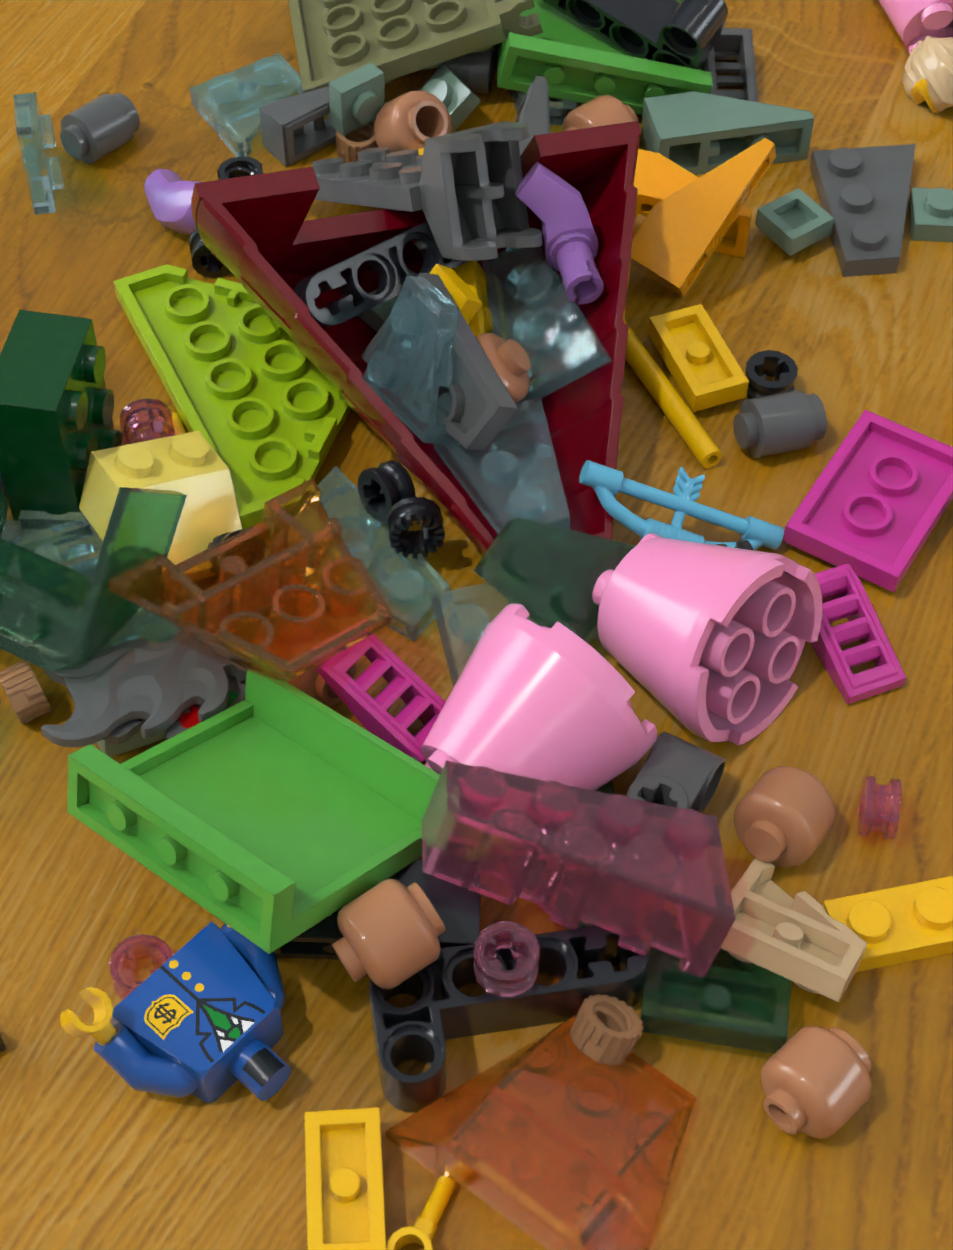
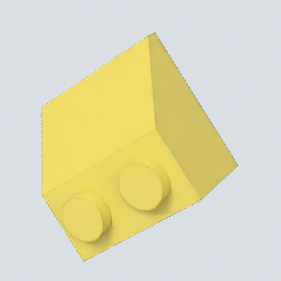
[79,431,245,589]

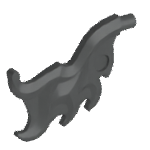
[41,590,299,747]

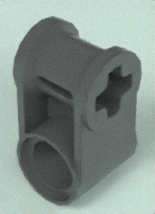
[619,731,726,864]

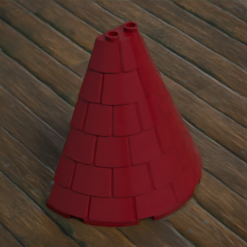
[191,121,642,589]

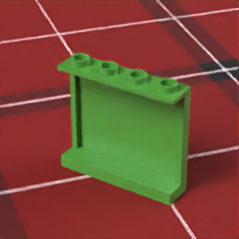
[497,0,713,115]
[67,662,455,954]

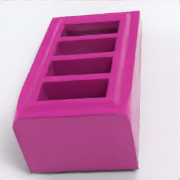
[810,564,906,705]
[316,625,446,763]

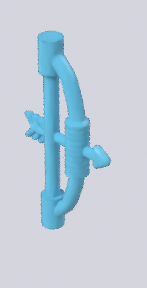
[579,460,784,550]

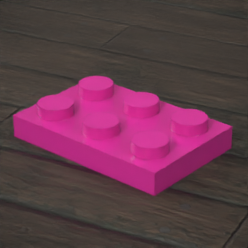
[783,409,953,592]

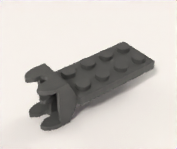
[312,121,543,261]

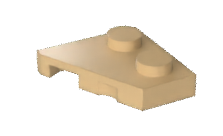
[705,858,867,1002]

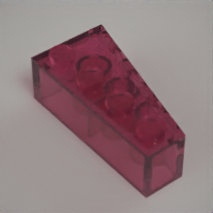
[421,760,736,978]

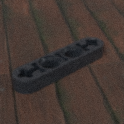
[293,221,468,329]

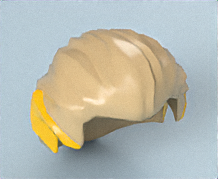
[903,36,953,113]

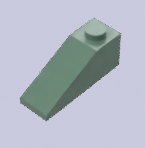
[640,91,814,175]

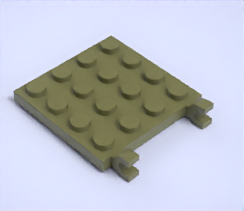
[288,0,543,93]

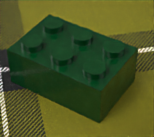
[0,310,122,534]

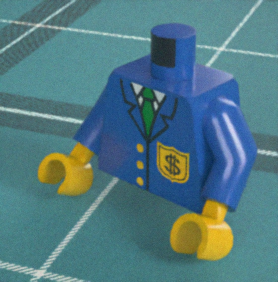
[60,907,291,1103]

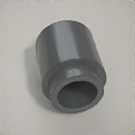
[60,93,140,164]
[733,390,827,458]

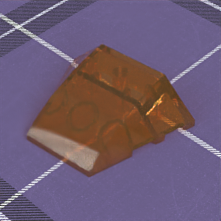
[108,478,393,681]
[385,1014,696,1250]

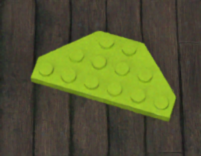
[114,264,352,530]

